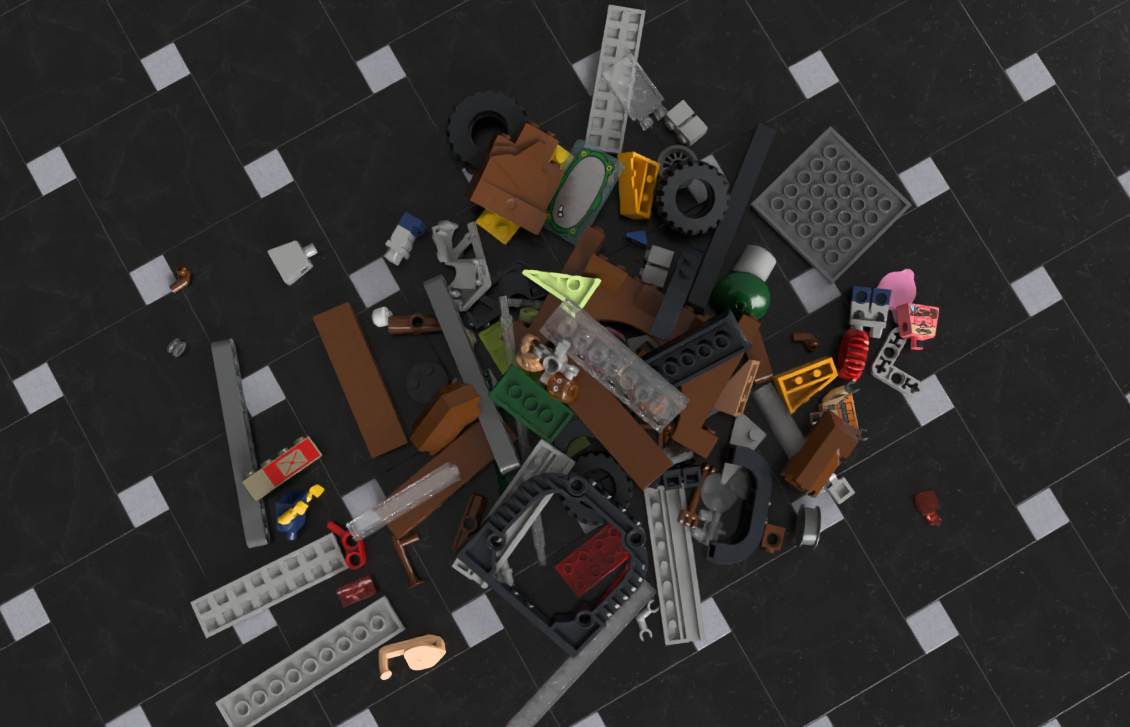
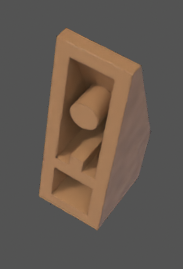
[714,359,760,417]

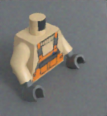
[810,381,868,441]

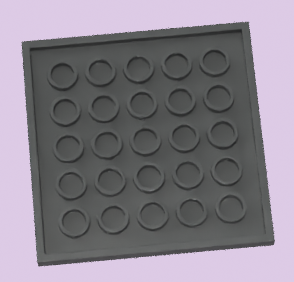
[750,126,912,285]

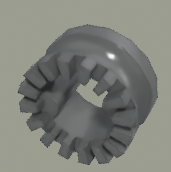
[167,338,186,357]

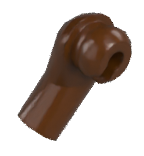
[169,265,190,294]

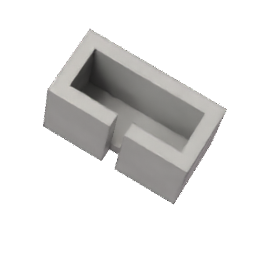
[664,100,708,147]
[638,245,674,291]

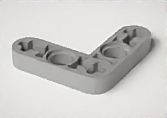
[870,327,923,397]

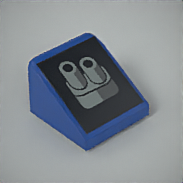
[625,230,647,248]

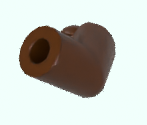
[792,332,819,352]
[662,418,675,444]

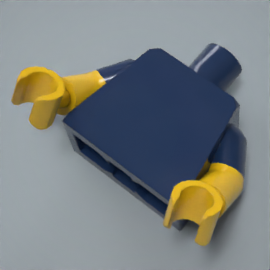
[276,484,324,540]

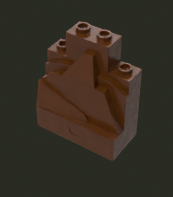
[463,121,565,235]

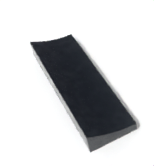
[627,308,751,401]

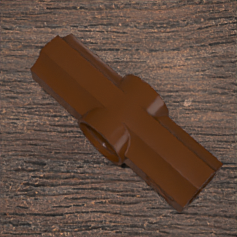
[388,313,443,335]
[451,493,488,551]

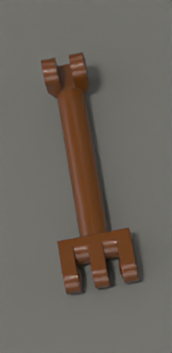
[677,462,716,530]

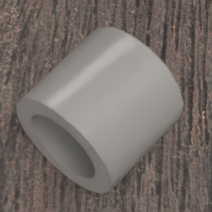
[731,245,776,282]

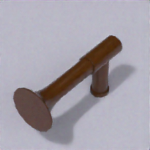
[391,532,425,590]

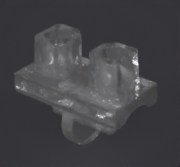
[691,509,726,546]

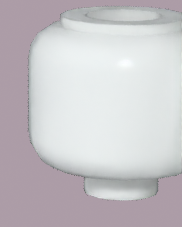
[372,307,393,327]

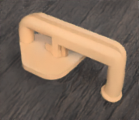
[378,635,446,680]

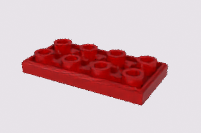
[554,523,629,598]

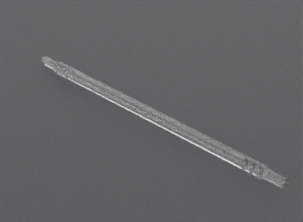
[499,296,546,566]

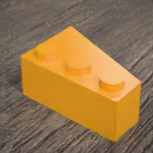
[617,152,660,220]
[773,356,838,414]

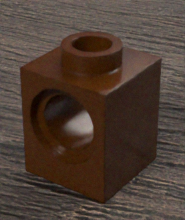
[759,523,786,553]

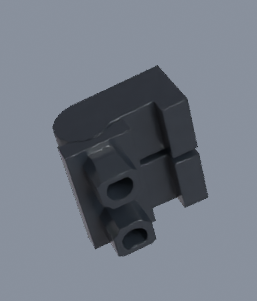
[661,450,703,491]

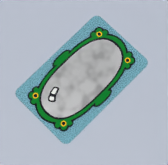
[543,139,625,246]

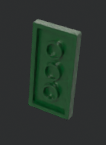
[487,364,575,444]

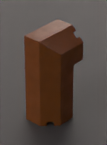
[410,381,481,456]
[780,410,861,498]

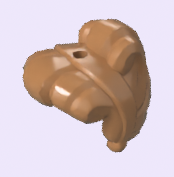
[515,334,552,372]

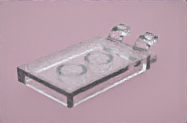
[600,54,668,131]

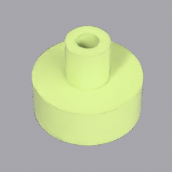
[519,307,538,327]

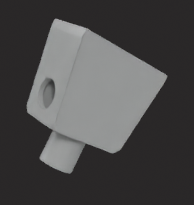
[267,241,318,285]

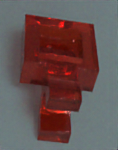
[913,489,942,525]

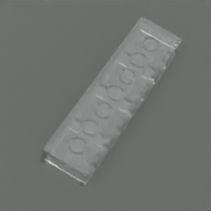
[539,296,690,433]

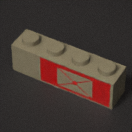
[242,436,322,502]

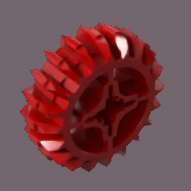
[836,329,869,381]

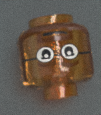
[547,374,578,403]

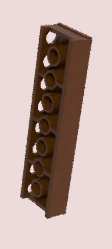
[313,302,410,458]
[539,347,674,491]
[374,420,520,539]

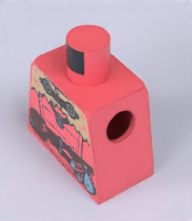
[896,303,939,350]

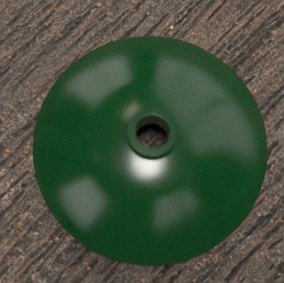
[712,271,770,321]

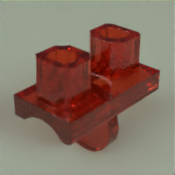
[336,575,377,607]

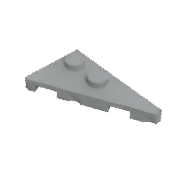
[720,414,767,485]

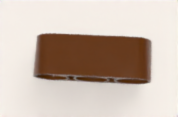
[744,329,774,385]

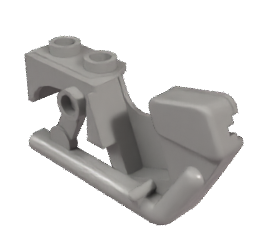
[432,220,491,312]

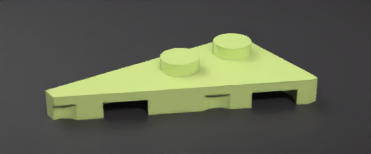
[522,270,601,313]

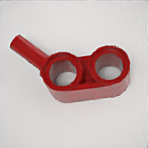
[327,521,366,569]

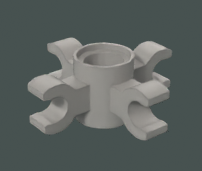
[532,339,579,385]

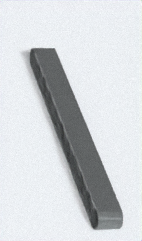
[423,274,522,475]
[211,338,270,548]

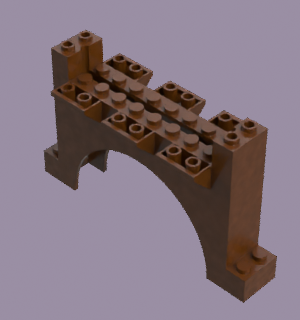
[500,225,761,459]

